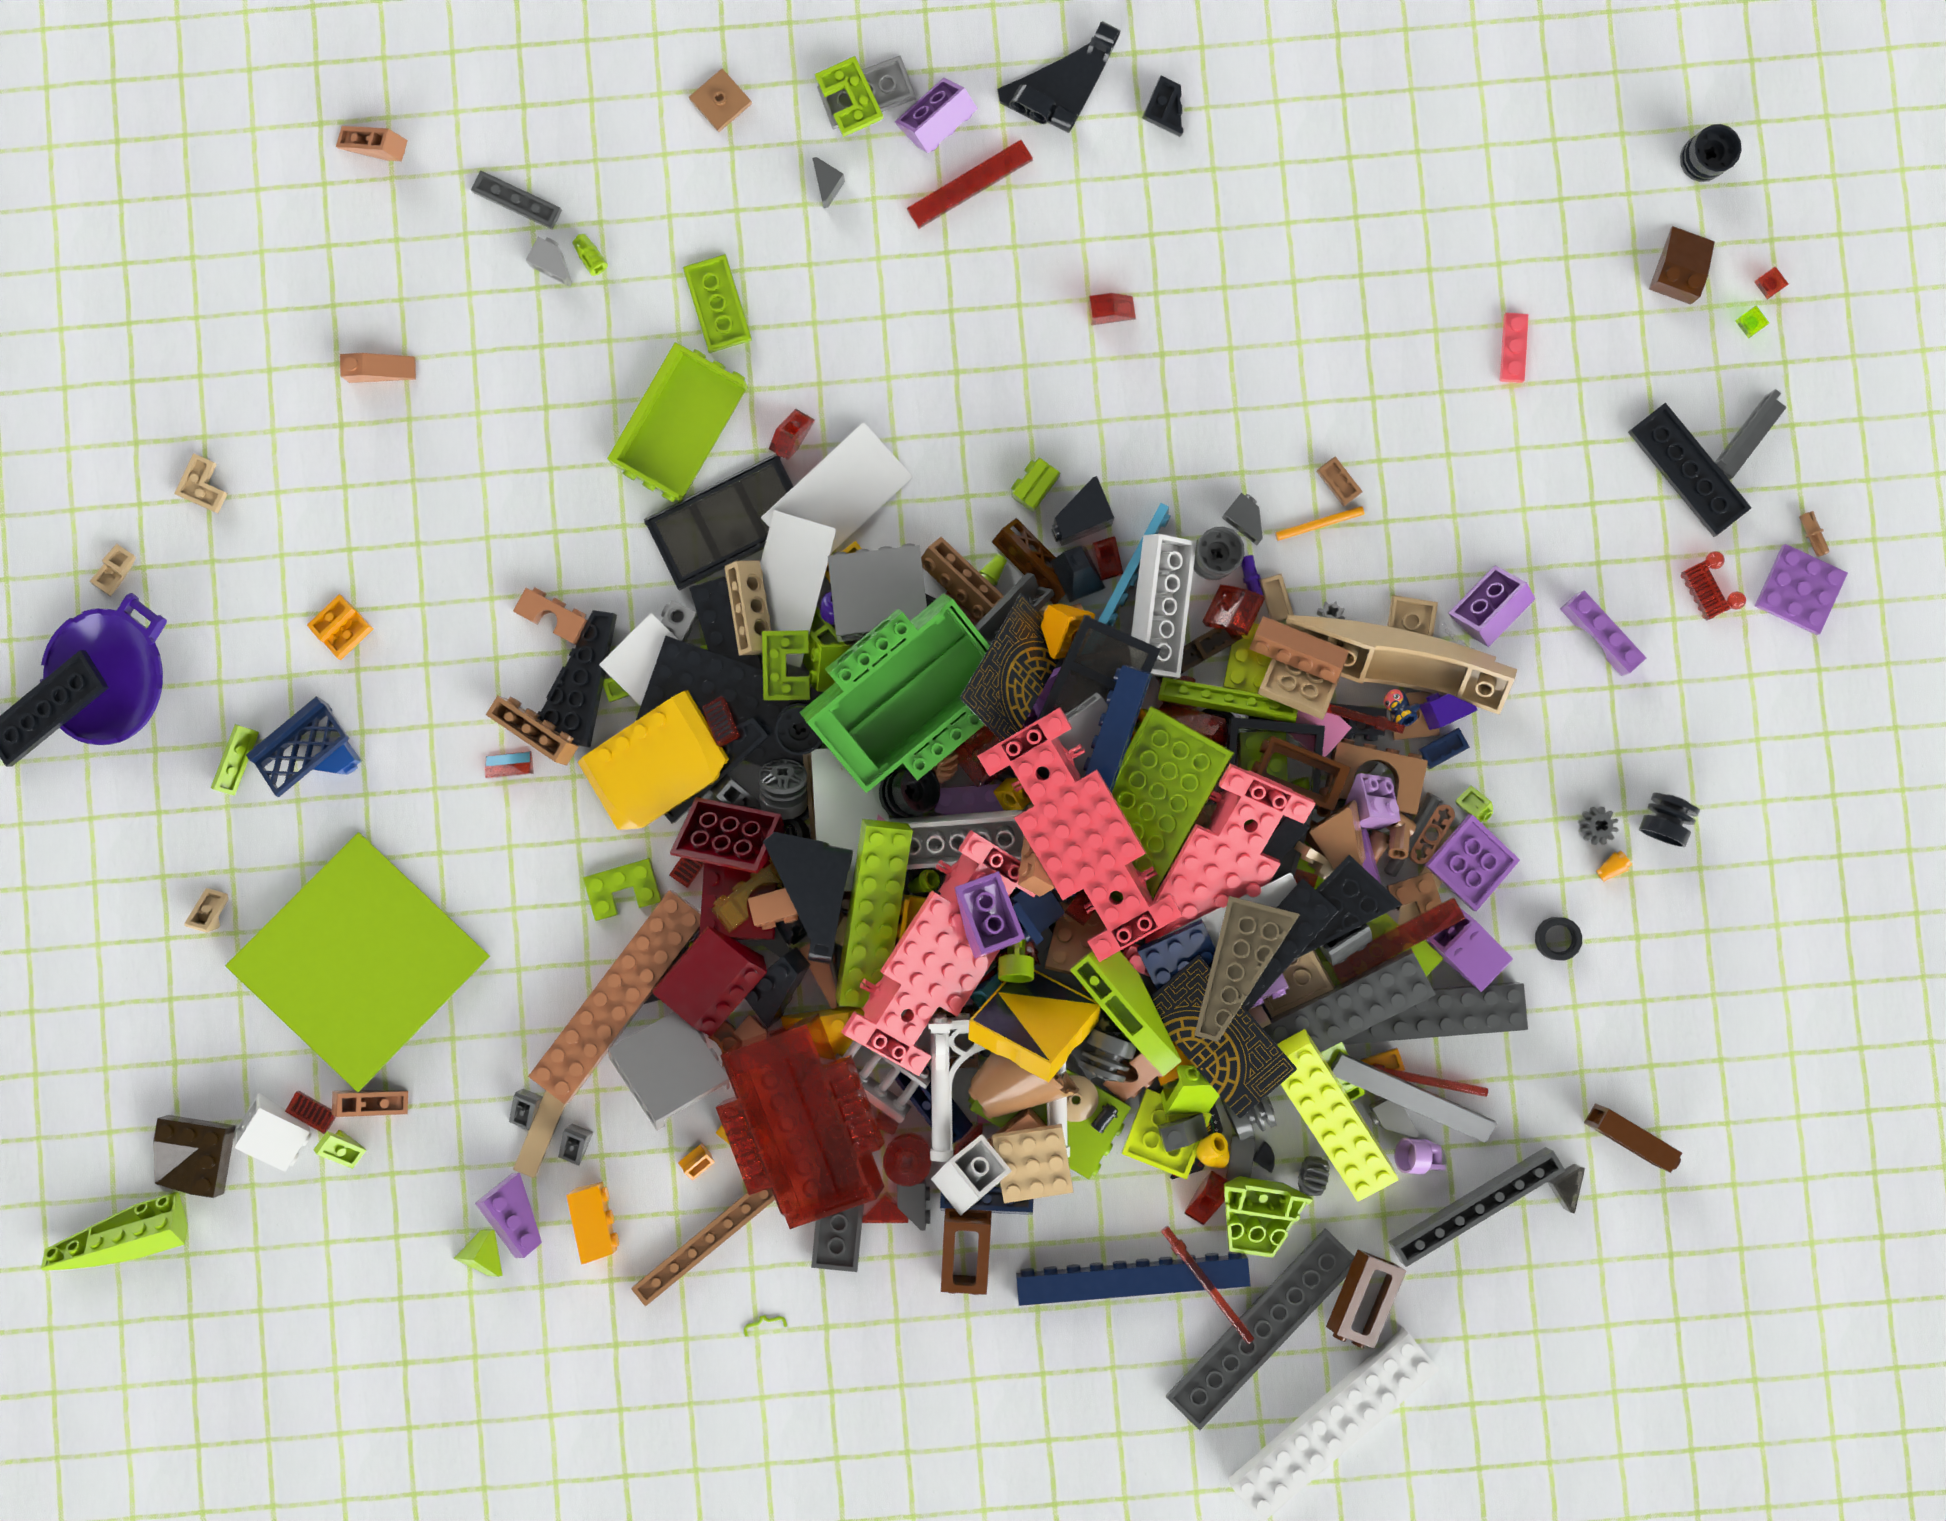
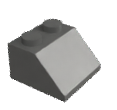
[1319,924,1373,966]

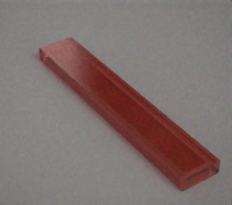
[907,140,1033,229]
[1329,897,1465,984]

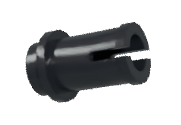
[1091,1103,1119,1134]

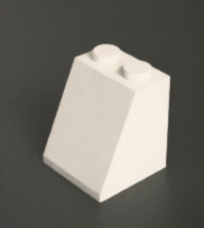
[234,1093,311,1171]
[931,1134,1012,1216]

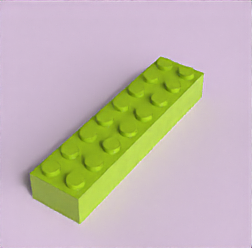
[835,819,913,1007]

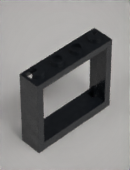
[1223,717,1325,809]

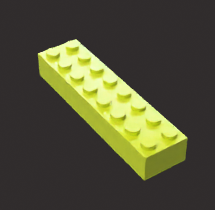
[1277,1029,1399,1201]

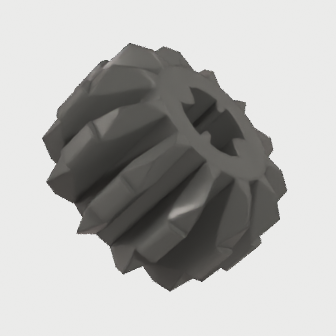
[1578,807,1619,845]
[1298,1156,1330,1196]

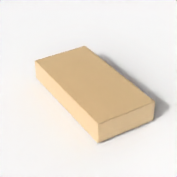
[1259,574,1294,622]

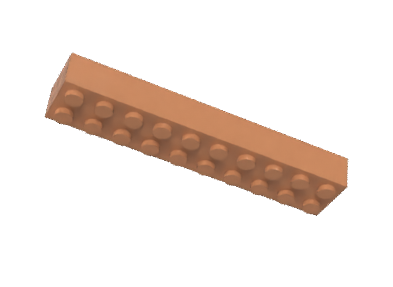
[528,890,701,1104]

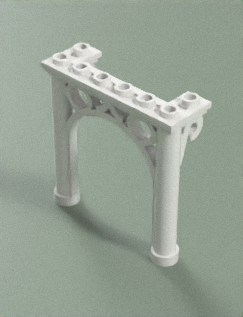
[928,1013,1070,1162]

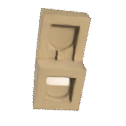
[90,544,136,597]

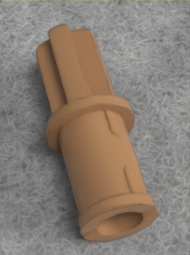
[1799,511,1829,556]

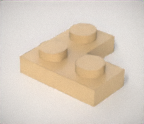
[174,453,228,513]

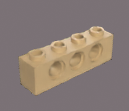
[725,560,771,656]

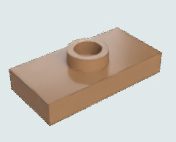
[1316,456,1363,507]

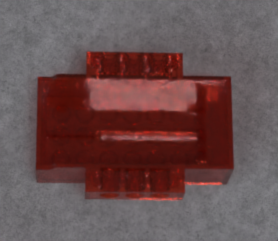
[716,1013,885,1229]

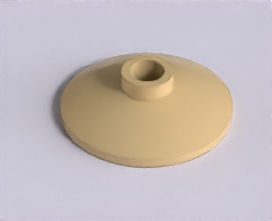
[1067,1075,1098,1122]

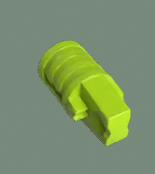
[572,234,608,276]

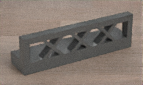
[1715,389,1787,480]
[975,573,1055,645]

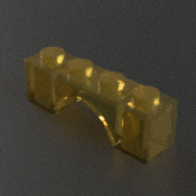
[712,859,785,933]

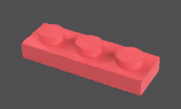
[1500,313,1529,383]

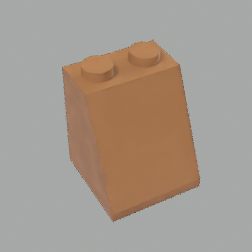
[1309,800,1366,870]

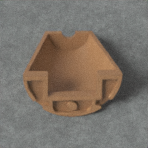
[968,1052,1080,1119]

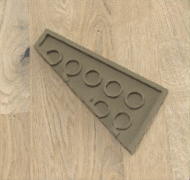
[1195,896,1300,1042]

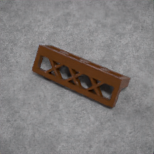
[992,518,1066,604]

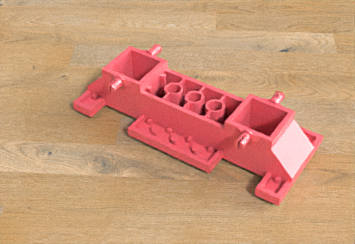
[977,707,1183,962]
[1123,763,1316,977]
[841,830,1036,1076]

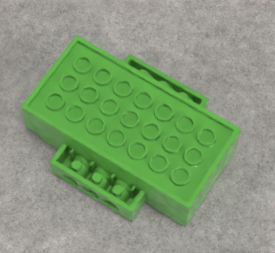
[800,593,990,793]

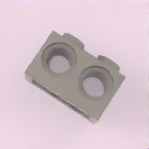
[661,601,698,642]

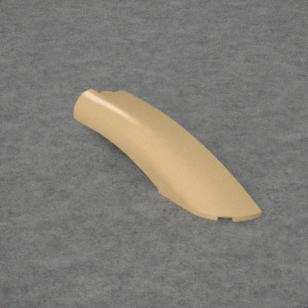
[1286,615,1517,715]

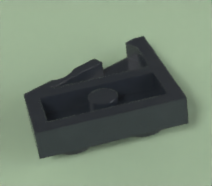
[1142,75,1184,137]

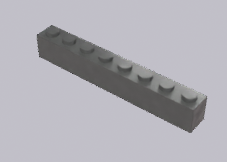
[1389,1147,1565,1267]

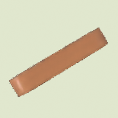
[1409,804,1455,864]

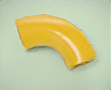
[1196,1132,1229,1168]

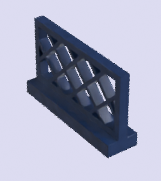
[246,696,350,797]

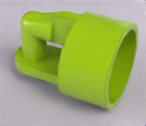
[998,939,1034,983]

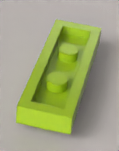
[210,724,259,796]

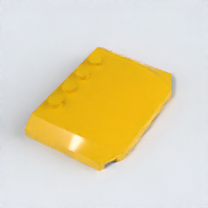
[577,690,729,830]

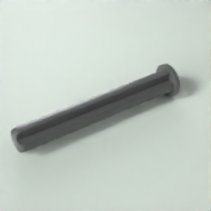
[1384,792,1443,877]

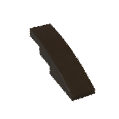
[1155,618,1243,686]

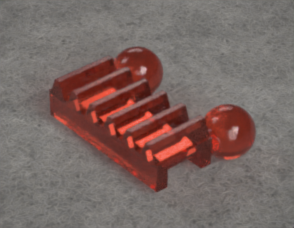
[1681,551,1746,621]

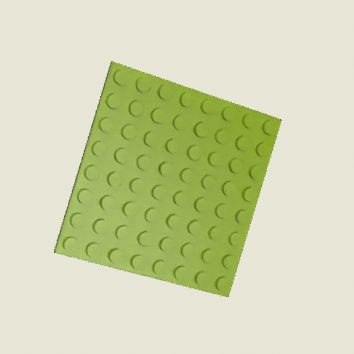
[225,832,490,1092]

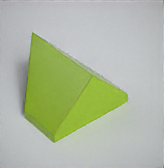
[453,1229,503,1277]

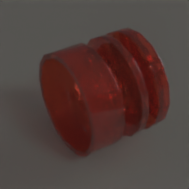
[883,1132,932,1186]

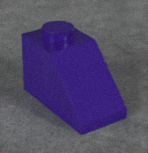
[1420,692,1478,730]

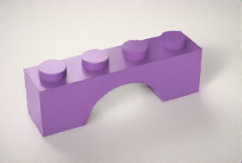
[1560,590,1646,676]

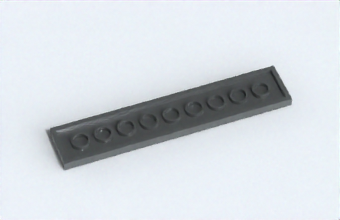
[1166,1228,1355,1430]

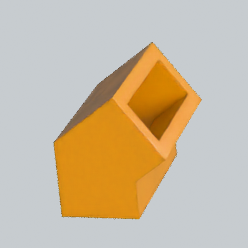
[678,1143,715,1180]

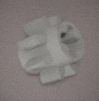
[1317,601,1345,620]

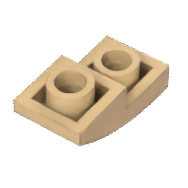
[1294,841,1334,879]

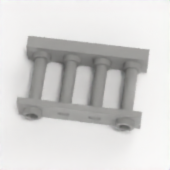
[825,1041,931,1124]

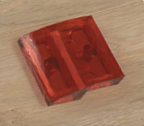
[1202,584,1265,636]

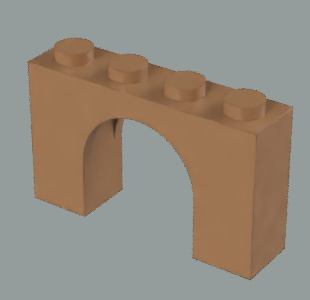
[1325,739,1428,815]

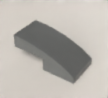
[1226,1134,1255,1183]

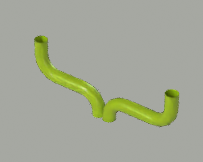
[744,1315,787,1337]

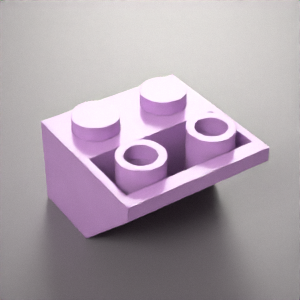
[1345,773,1401,830]

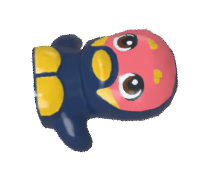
[1383,689,1420,727]

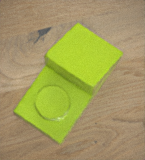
[313,1130,366,1169]

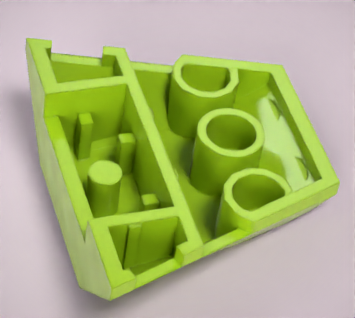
[1224,1176,1313,1258]

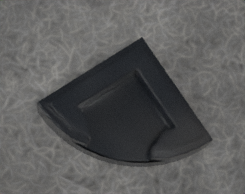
[1253,1140,1275,1173]

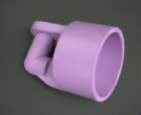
[1394,1138,1446,1175]

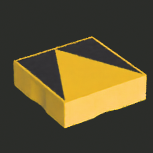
[968,970,1100,1082]

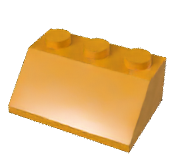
[566,1182,619,1265]

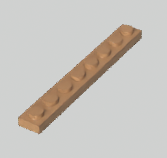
[631,1169,790,1307]

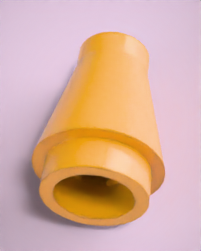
[1596,850,1632,882]

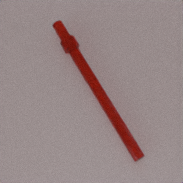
[1327,704,1405,734]
[1369,1063,1488,1097]
[1161,1226,1254,1344]

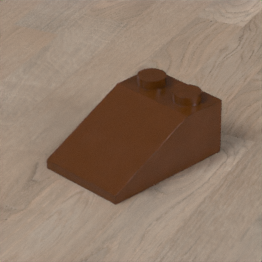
[1649,226,1715,305]

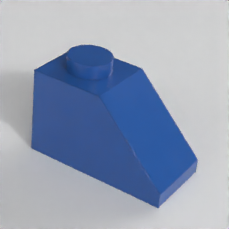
[302,741,362,775]

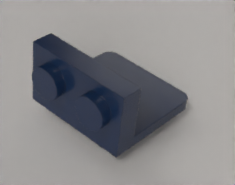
[1010,890,1064,945]

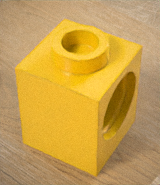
[993,778,1031,810]

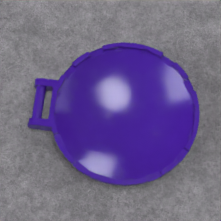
[40,593,167,745]

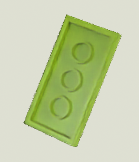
[683,254,752,353]

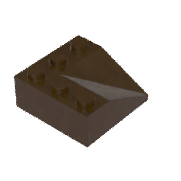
[153,1115,236,1198]

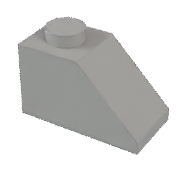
[526,237,572,287]
[1368,1098,1420,1138]

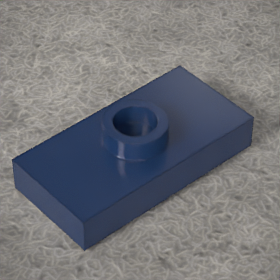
[1418,728,1470,770]

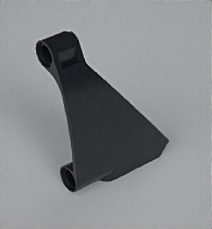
[997,21,1121,133]
[763,832,853,965]

